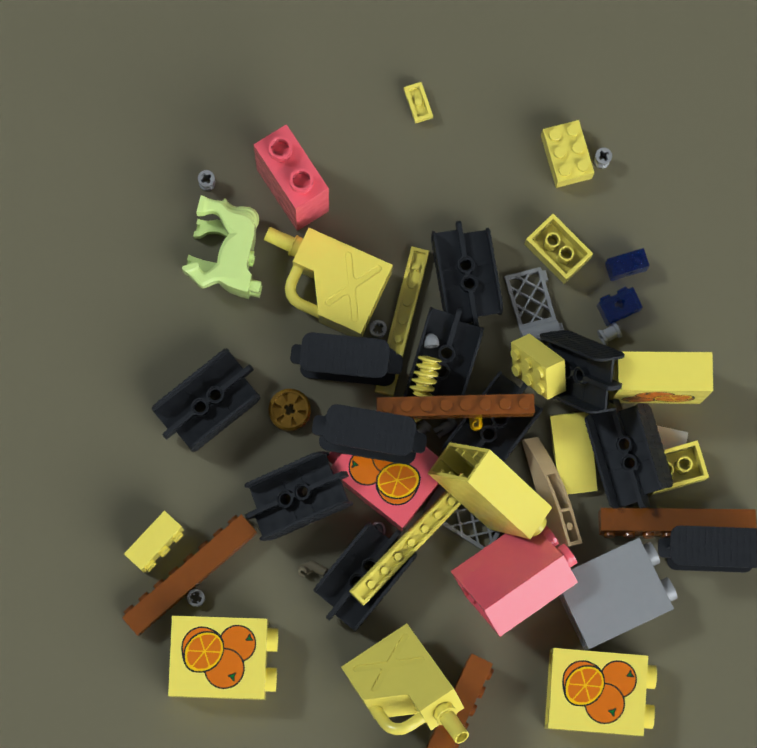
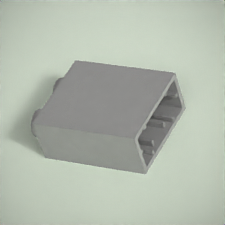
[558,538,678,651]

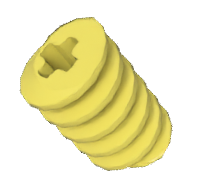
[409,356,442,396]

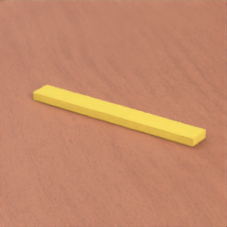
[375,246,430,397]
[349,491,461,605]

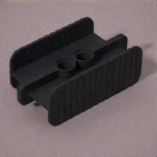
[431,221,503,327]
[403,307,484,397]
[540,330,625,413]
[290,332,403,386]
[152,348,260,453]
[442,371,543,462]
[585,399,673,509]
[312,404,427,464]
[244,451,353,541]
[313,522,417,632]
[658,525,757,573]

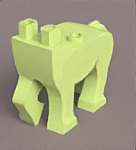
[182,195,262,299]

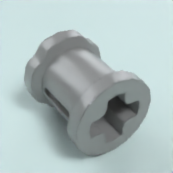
[593,148,612,169]
[198,170,216,191]
[597,322,622,345]

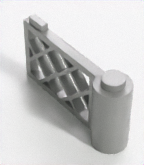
[504,267,564,343]
[422,484,501,550]

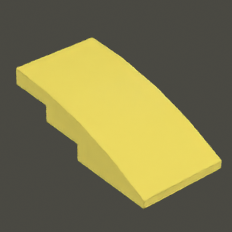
[549,412,598,494]

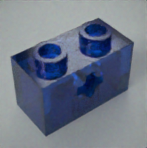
[605,248,650,281]
[597,287,643,326]

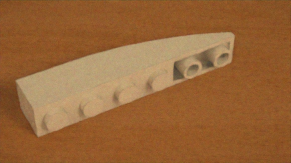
[522,437,582,548]

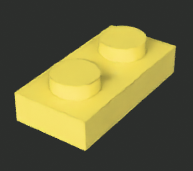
[403,82,433,124]

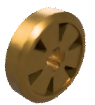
[268,389,311,431]

